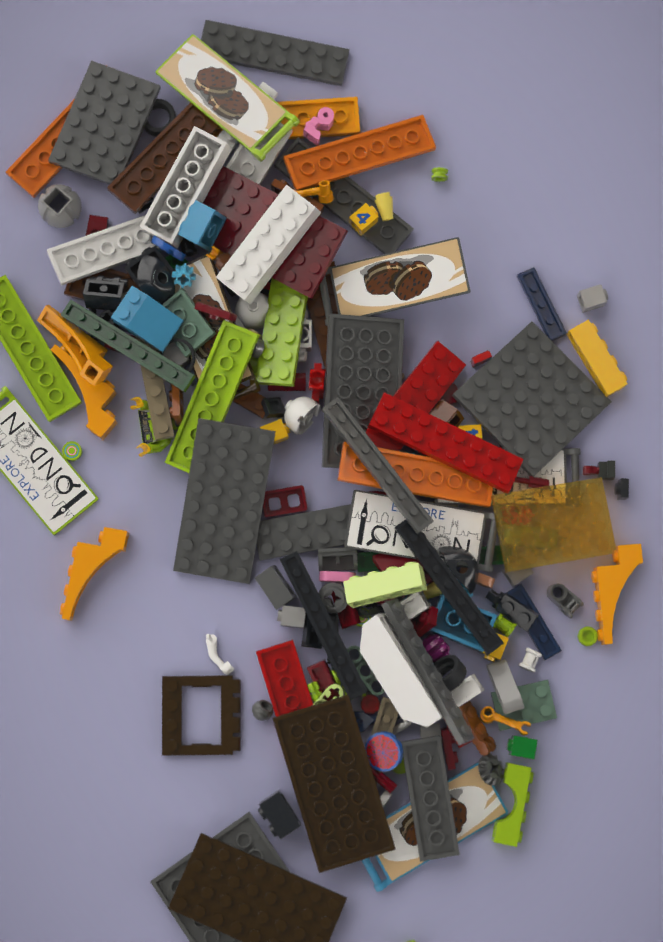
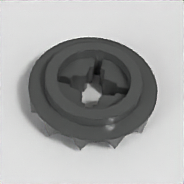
[319,582,347,613]
[478,753,504,786]

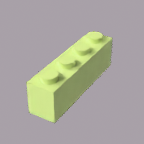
[343,562,427,608]

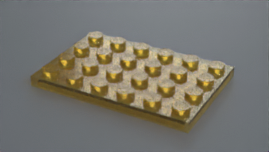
[491,477,617,573]

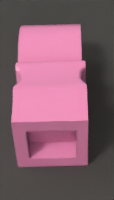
[303,107,334,146]

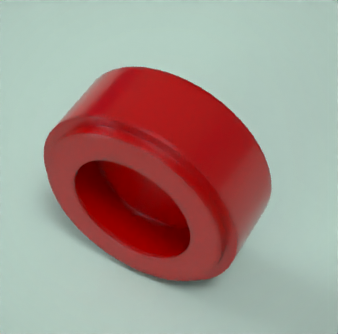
[360,694,380,714]

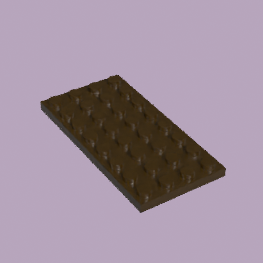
[272,695,396,873]
[168,833,347,942]

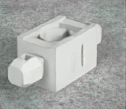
[298,309,313,362]

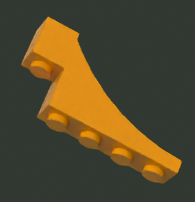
[37,305,113,386]
[51,344,117,440]
[60,527,129,621]
[591,544,643,645]

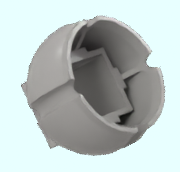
[38,184,82,228]

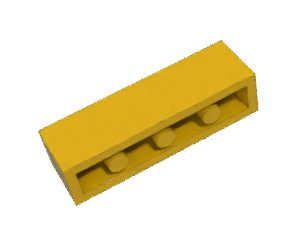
[566,319,628,397]

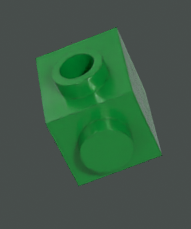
[506,735,538,760]

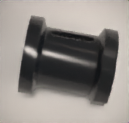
[180,238,198,257]

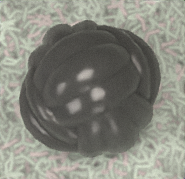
[252,700,273,721]

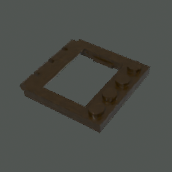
[162,675,241,756]

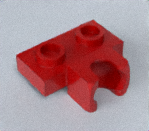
[309,363,325,404]

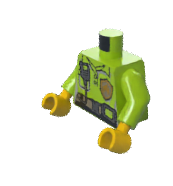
[130,397,180,457]

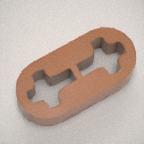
[459,567,495,589]

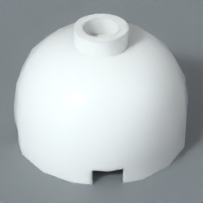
[235,293,269,330]
[284,396,321,435]

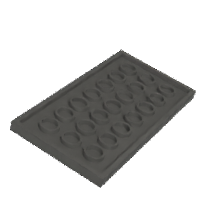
[322,314,404,468]
[173,418,276,584]

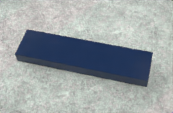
[517,267,567,341]
[505,584,562,660]

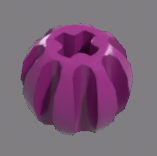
[423,634,450,663]

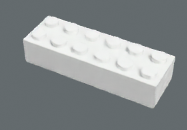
[140,126,232,249]
[216,185,321,304]

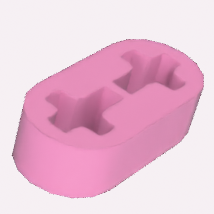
[319,571,356,583]

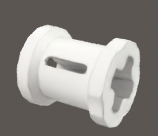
[519,648,542,673]

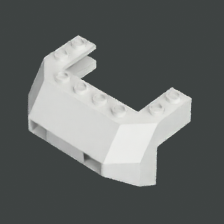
[360,591,485,727]

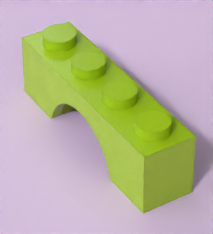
[491,762,534,847]

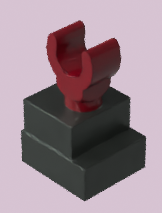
[583,460,615,480]

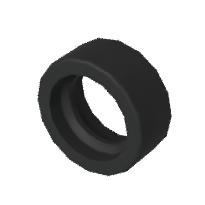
[144,99,176,137]
[434,655,467,692]

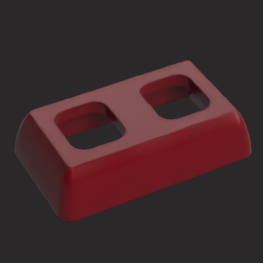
[263,485,307,517]

